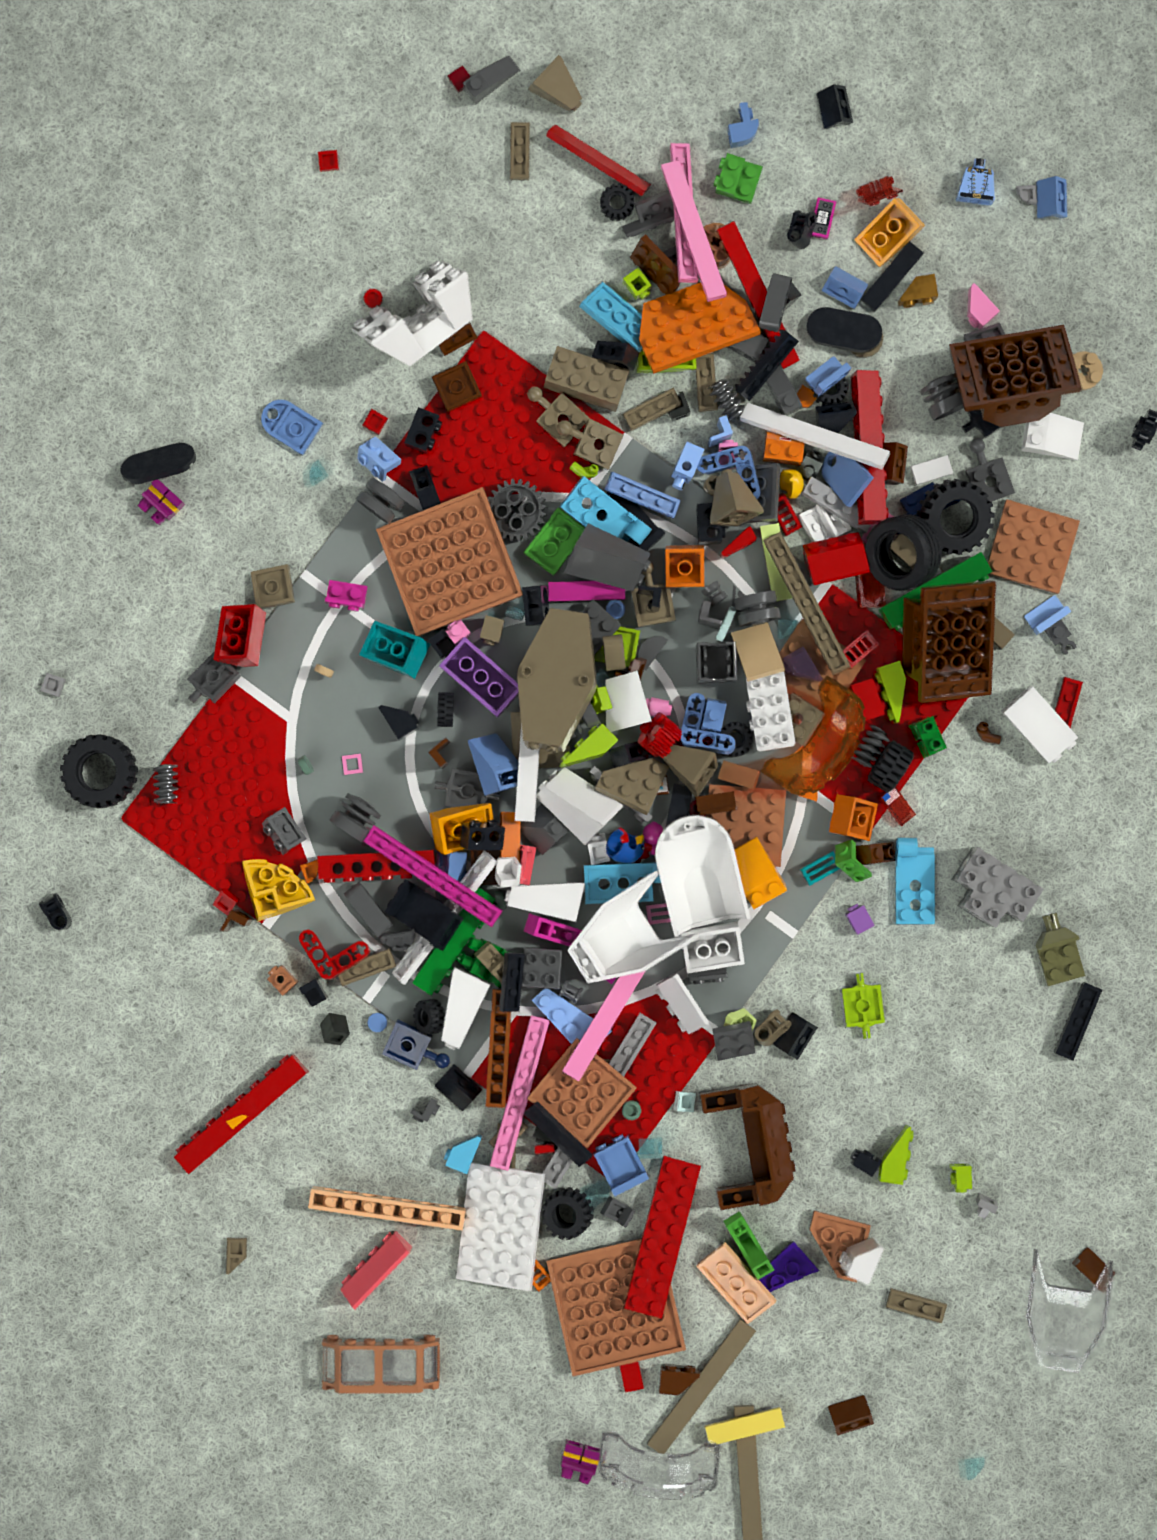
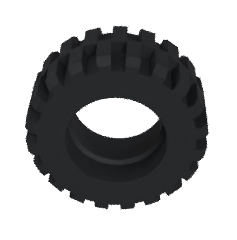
[60,734,138,808]

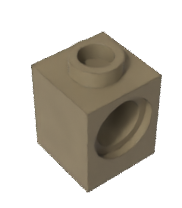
[480,615,505,646]

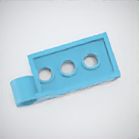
[584,862,661,904]

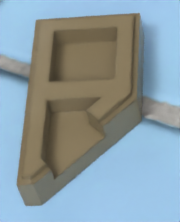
[226,1237,247,1274]

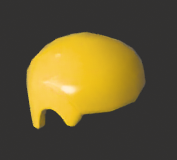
[780,469,804,499]

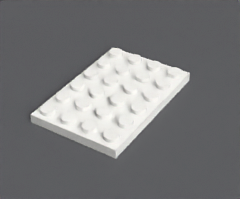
[456,1162,545,1291]

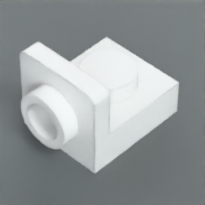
[587,832,610,865]

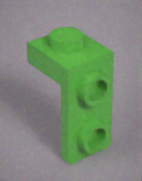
[835,839,872,882]

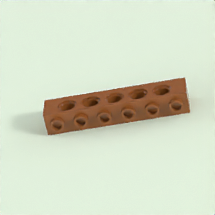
[486,988,511,1108]

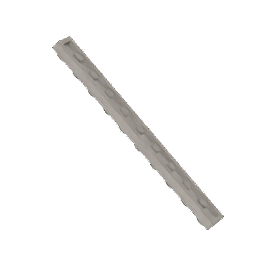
[543,1013,656,1189]

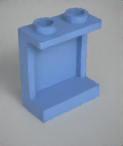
[593,1134,649,1197]

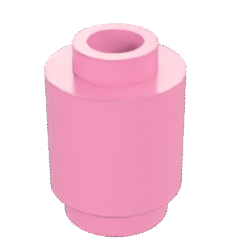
[646,697,672,717]

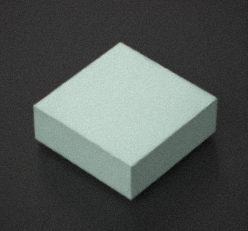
[674,1091,696,1112]

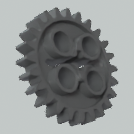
[488,479,548,542]

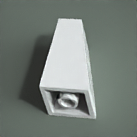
[1001,686,1078,763]
[536,767,623,845]
[505,883,585,922]
[442,967,491,1050]

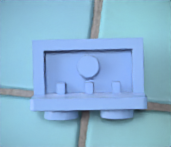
[357,436,401,482]

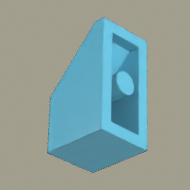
[444,1135,482,1174]

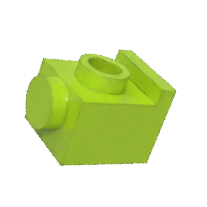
[623,267,652,300]
[590,686,613,714]
[949,1163,972,1193]

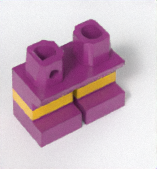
[137,479,186,525]
[561,1439,602,1485]

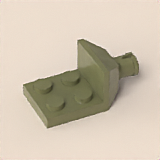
[1036,912,1085,986]

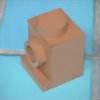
[267,965,299,996]

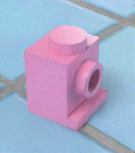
[445,620,471,646]

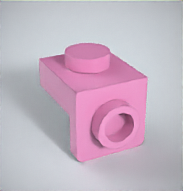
[719,440,738,469]

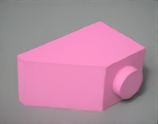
[967,283,1000,329]

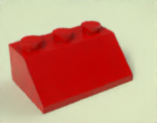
[802,532,870,585]
[213,604,266,667]

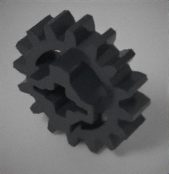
[1131,409,1157,451]

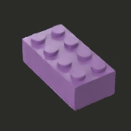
[439,637,519,718]

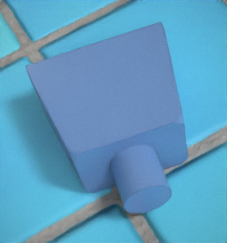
[700,698,727,733]

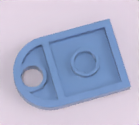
[261,400,323,456]
[822,452,874,507]

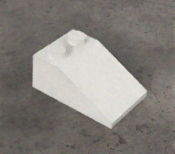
[1021,413,1084,460]

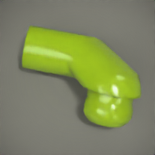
[570,462,599,479]

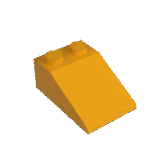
[854,198,925,267]
[429,803,494,855]
[734,836,787,909]

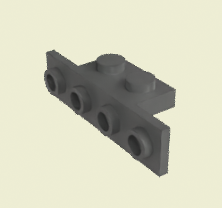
[621,190,698,237]

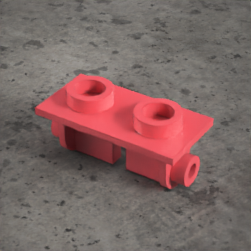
[519,845,536,885]

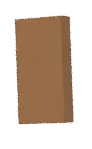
[718,760,760,790]

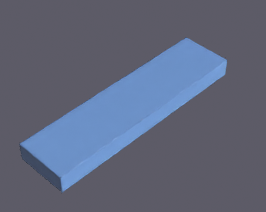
[604,472,681,518]

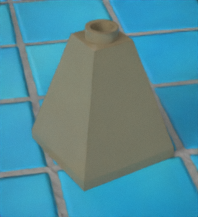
[528,55,582,112]
[710,469,764,526]
[663,745,718,797]

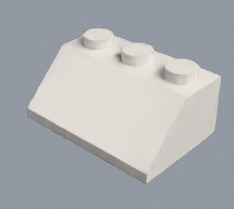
[680,922,745,973]
[656,972,709,1034]
[839,1237,884,1285]

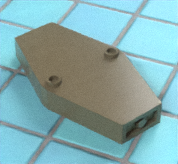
[517,608,597,753]

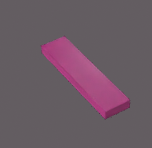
[548,581,625,602]

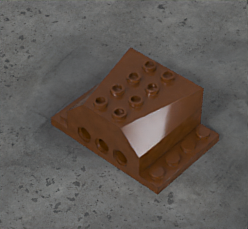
[949,325,1082,427]
[902,580,996,703]

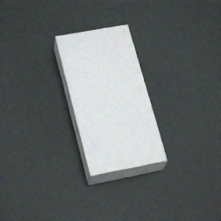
[910,455,953,485]

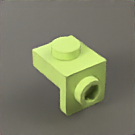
[724,1008,756,1031]

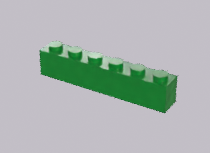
[879,552,993,631]
[412,887,497,996]

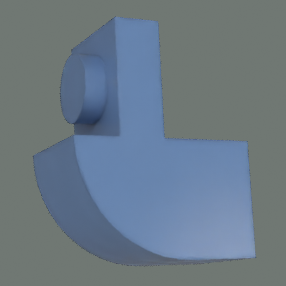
[727,102,759,148]

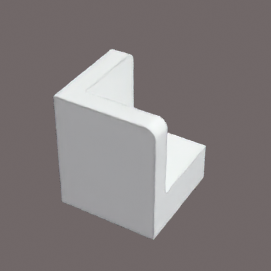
[495,857,521,887]

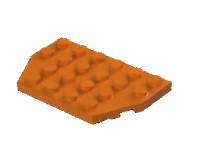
[639,282,761,374]

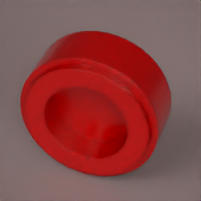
[364,289,383,309]

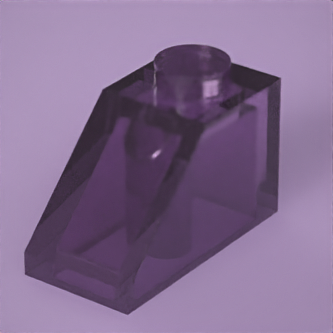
[782,646,823,683]

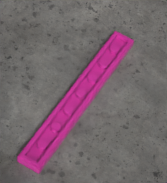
[363,825,503,927]

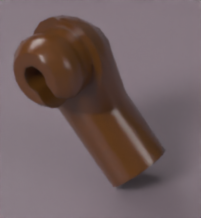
[976,721,1001,745]

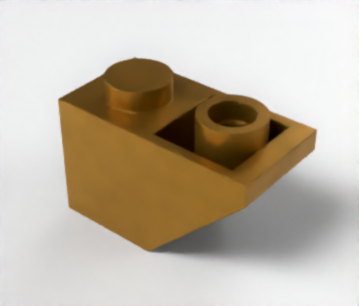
[898,274,938,308]

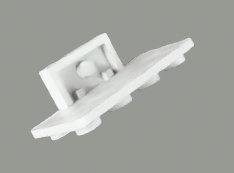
[746,672,795,752]

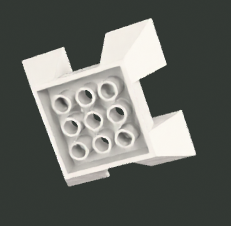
[351,261,472,366]

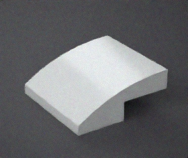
[797,505,851,542]

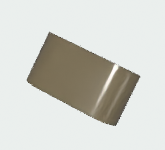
[603,634,626,672]

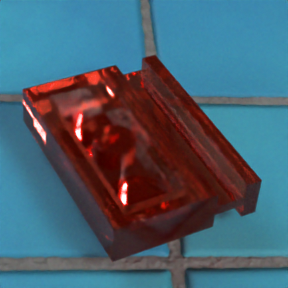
[855,571,886,609]

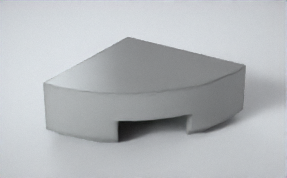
[1016,185,1037,205]

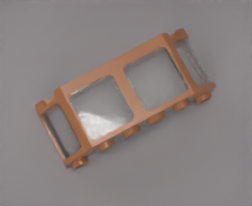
[322,1334,440,1394]

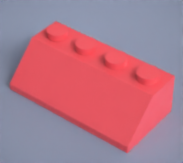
[340,1231,412,1309]

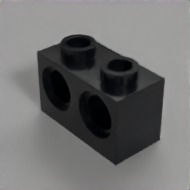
[592,340,640,371]
[404,407,442,454]
[696,503,726,545]
[522,585,550,626]
[460,820,505,850]

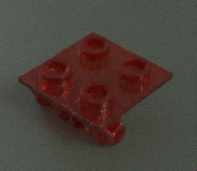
[856,176,903,206]

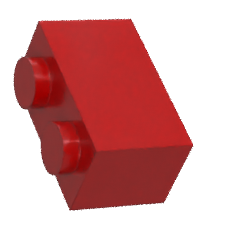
[849,678,887,723]

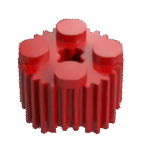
[637,712,682,758]

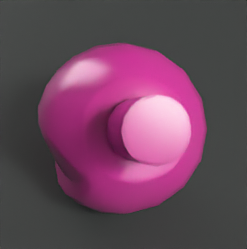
[642,821,664,855]

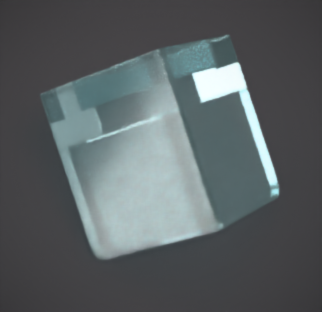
[639,1136,663,1159]

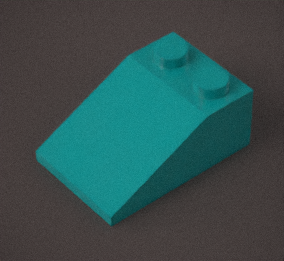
[359,620,430,679]

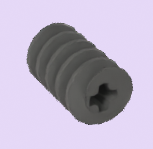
[707,378,745,421]
[851,724,890,768]
[153,764,178,804]

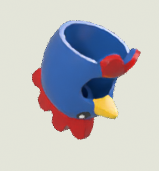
[606,827,652,864]

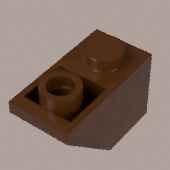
[856,842,895,865]
[659,1364,700,1395]

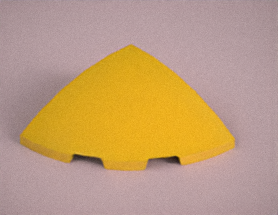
[242,859,315,921]

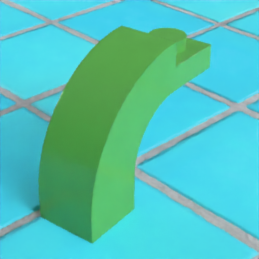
[723,1211,774,1280]

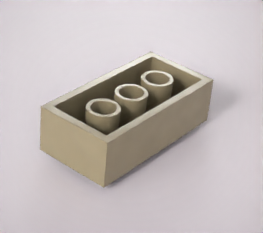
[544,346,630,412]

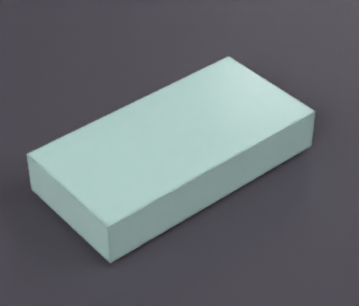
[716,606,736,642]

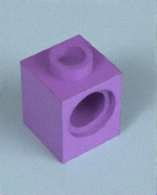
[845,903,875,935]

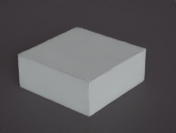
[40,673,66,697]

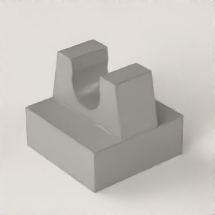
[976,1193,998,1219]

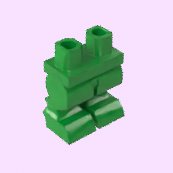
[909,716,947,759]
[459,937,515,988]

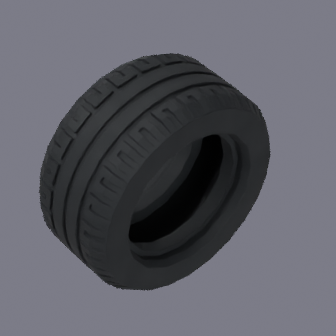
[865,514,942,591]

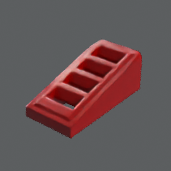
[777,493,802,536]
[720,526,757,559]
[843,630,879,669]

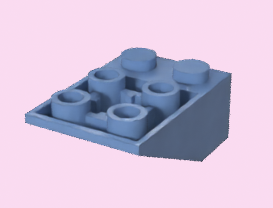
[467,733,519,796]

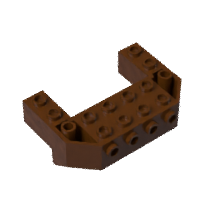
[699,1083,796,1210]

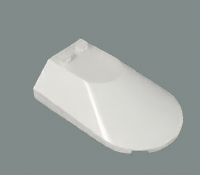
[655,815,751,937]

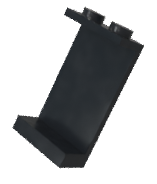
[596,491,665,551]
[384,879,464,951]

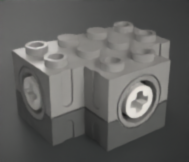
[951,847,1044,928]

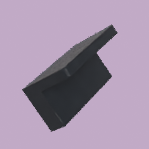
[817,84,853,129]
[638,585,662,612]
[773,1012,818,1060]
[435,1064,482,1111]

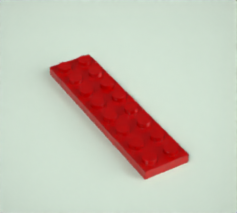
[624,1156,701,1319]

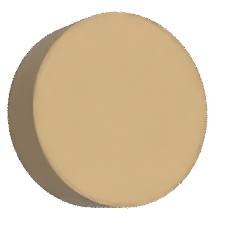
[314,664,334,678]

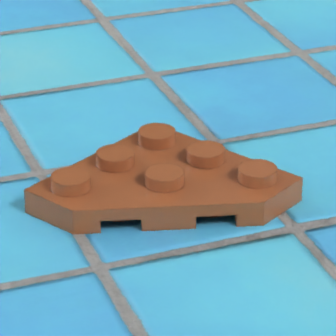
[809,1210,871,1283]

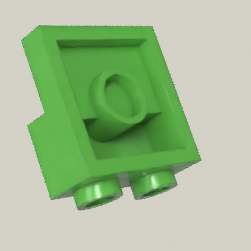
[713,153,763,204]

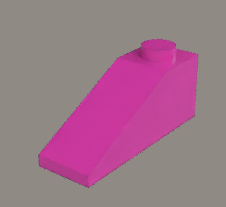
[523,913,583,947]

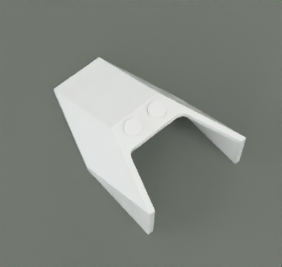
[567,870,700,983]

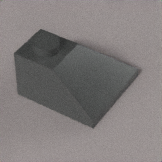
[520,804,569,855]

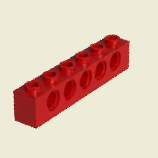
[317,850,435,883]

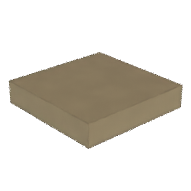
[251,564,295,609]

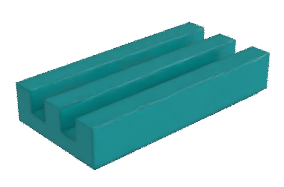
[800,851,840,886]

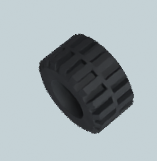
[868,740,914,793]
[541,1187,594,1240]

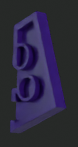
[759,1241,820,1292]

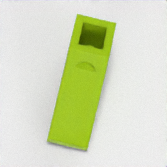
[874,661,906,724]
[559,723,618,768]
[878,1125,914,1185]

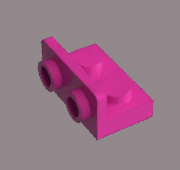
[325,580,368,612]

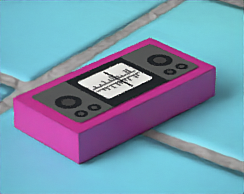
[812,197,836,240]

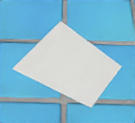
[605,671,652,732]

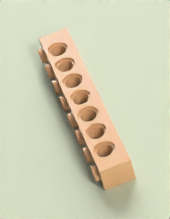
[308,1186,466,1230]

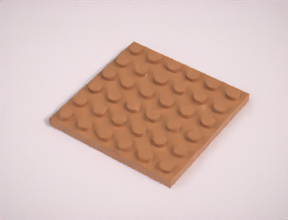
[376,487,523,636]
[546,1238,686,1376]

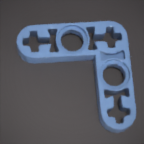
[697,446,760,499]
[680,693,735,754]

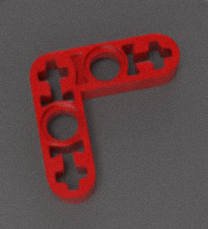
[299,930,370,980]

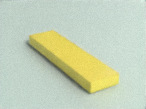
[705,1407,785,1446]

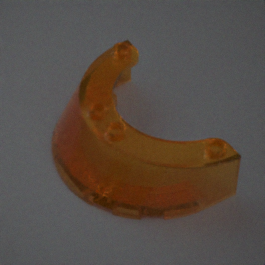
[760,675,866,796]

